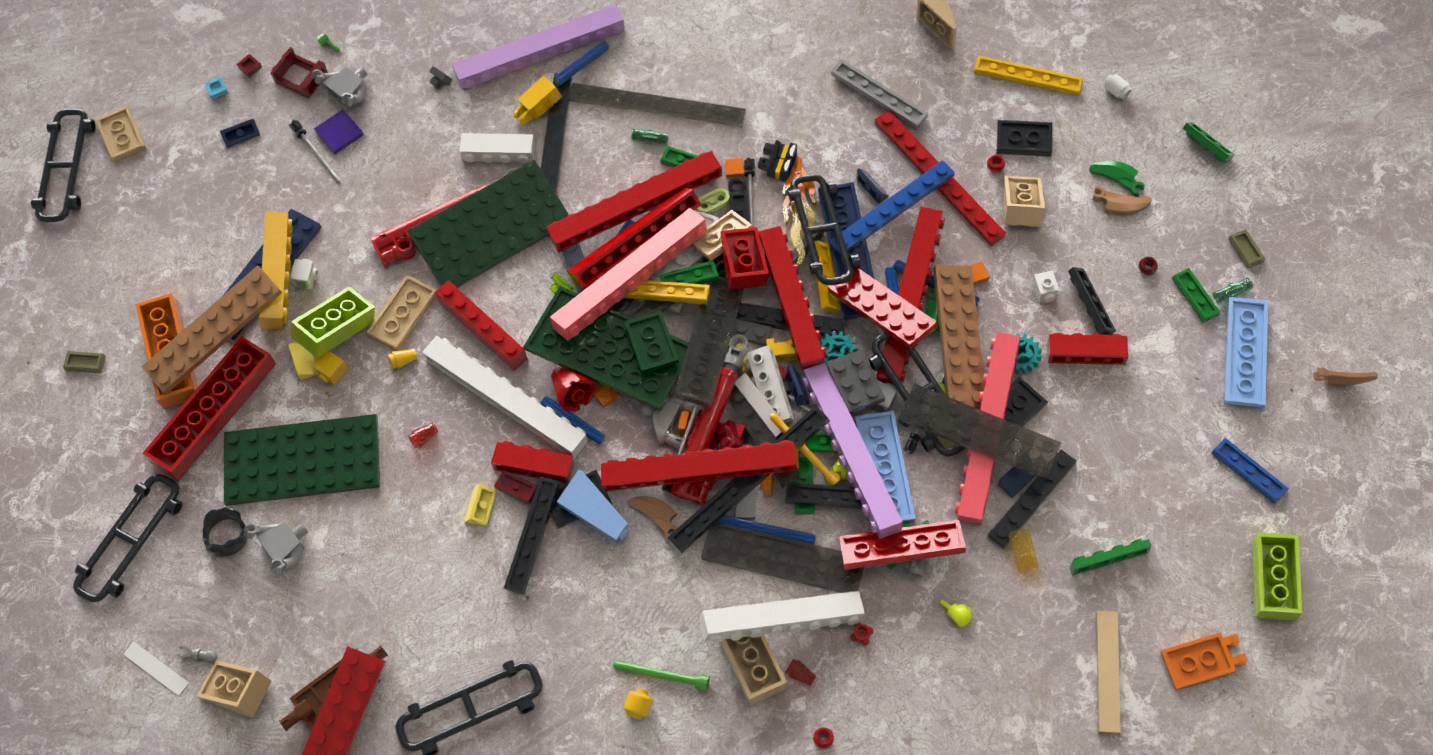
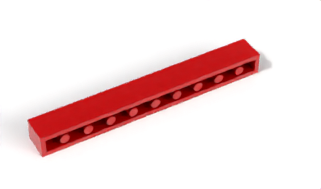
[546,150,722,253]
[876,207,945,385]
[601,440,799,492]

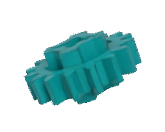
[820,331,858,363]
[1015,333,1042,374]

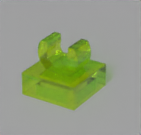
[549,273,574,294]

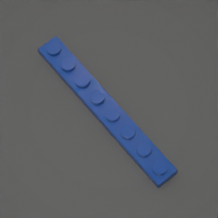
[829,160,955,257]

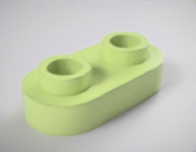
[696,188,730,214]

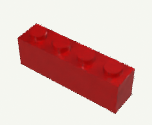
[1047,333,1128,365]
[491,441,574,484]

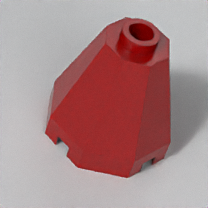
[551,366,596,411]

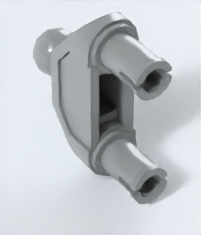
[641,395,703,449]

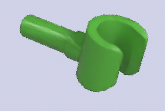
[317,34,340,52]

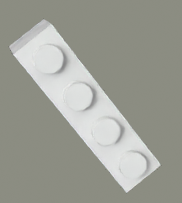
[459,133,535,164]

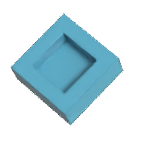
[205,76,228,100]

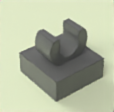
[429,66,453,89]

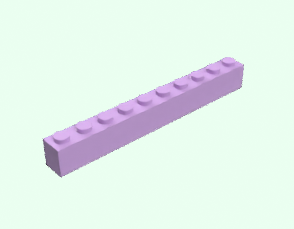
[452,4,625,90]
[801,363,903,539]

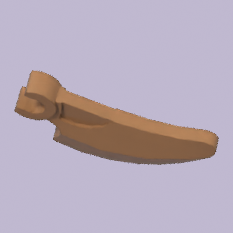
[1092,186,1152,214]
[1313,368,1378,386]
[628,496,677,541]

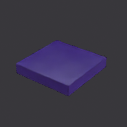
[314,109,364,154]

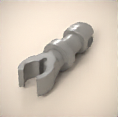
[177,646,218,662]

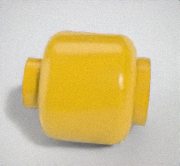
[623,688,653,720]

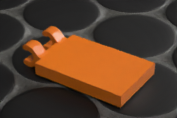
[1160,632,1248,691]

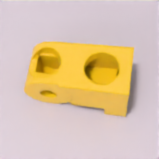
[766,338,797,363]

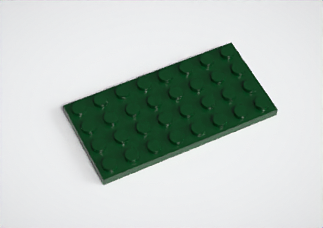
[407,159,569,287]
[523,286,695,411]
[224,414,380,506]

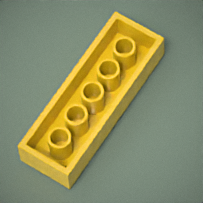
[259,211,292,330]

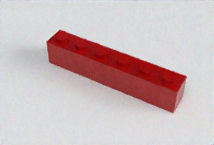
[435,280,528,371]

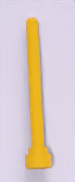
[770,413,841,485]

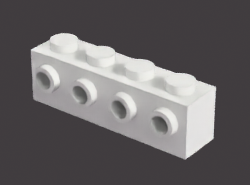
[746,346,795,424]

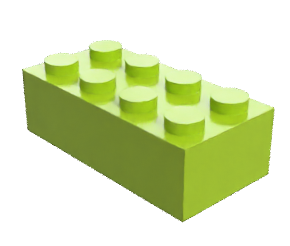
[291,286,375,358]
[1252,533,1303,621]

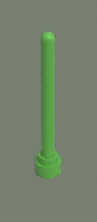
[613,661,710,692]

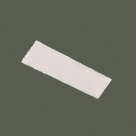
[735,373,781,437]
[123,642,189,696]

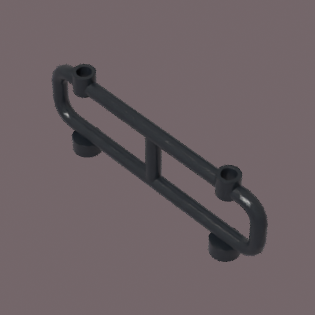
[31,108,96,222]
[788,174,860,285]
[868,332,971,457]
[73,474,182,603]
[395,660,543,755]

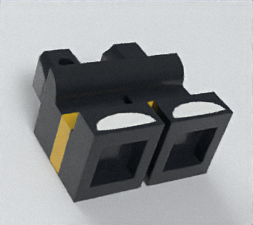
[758,140,797,182]

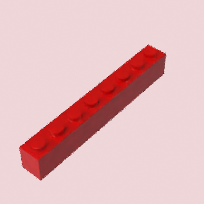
[567,187,702,289]
[759,225,827,371]

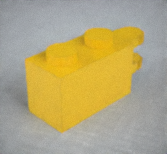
[513,76,562,125]

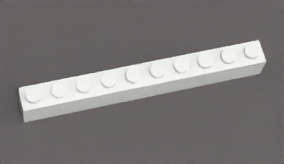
[422,336,588,460]

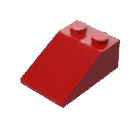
[720,227,769,290]

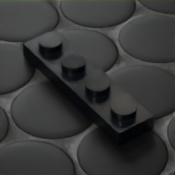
[1068,267,1116,335]
[785,482,863,509]

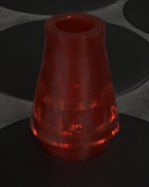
[408,423,438,448]
[785,658,817,686]

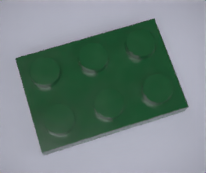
[624,311,679,374]

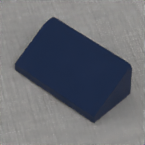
[220,118,260,147]
[856,168,889,204]
[786,364,810,406]
[998,455,1040,498]

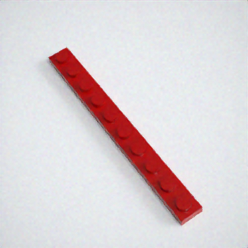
[874,110,1006,246]

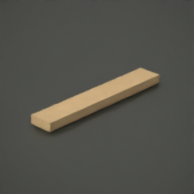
[1096,611,1121,735]

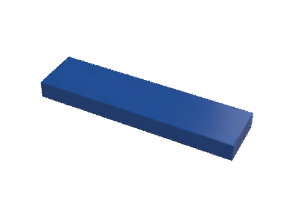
[1212,438,1289,504]

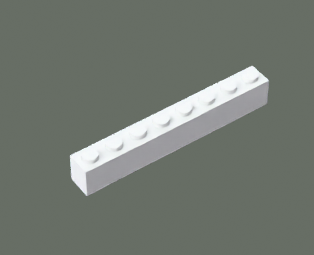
[699,591,865,643]

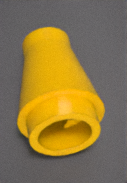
[388,349,417,370]

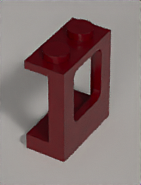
[270,47,328,99]

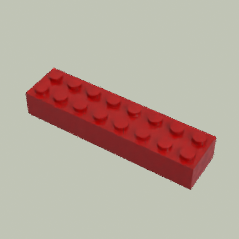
[142,336,276,481]

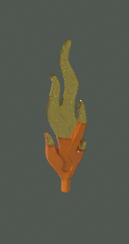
[782,157,817,267]

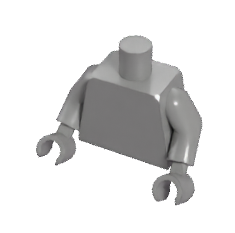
[311,67,368,110]
[244,522,308,575]

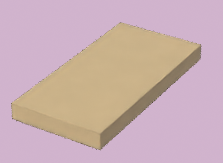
[366,275,437,351]

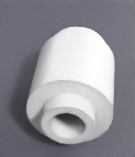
[1105,74,1132,100]

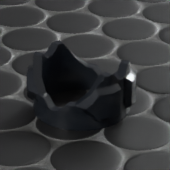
[202,507,248,557]

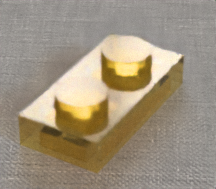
[1008,528,1039,572]

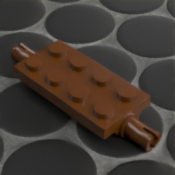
[279,645,388,732]

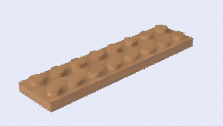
[142,265,282,394]
[933,265,985,410]

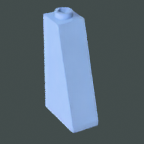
[557,469,629,543]

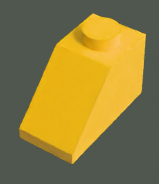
[314,351,348,386]

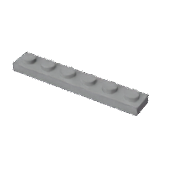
[831,59,928,129]

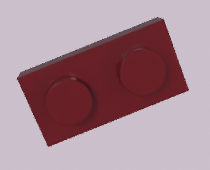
[494,470,537,504]

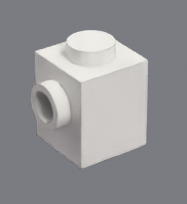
[290,259,318,289]
[1032,270,1059,303]

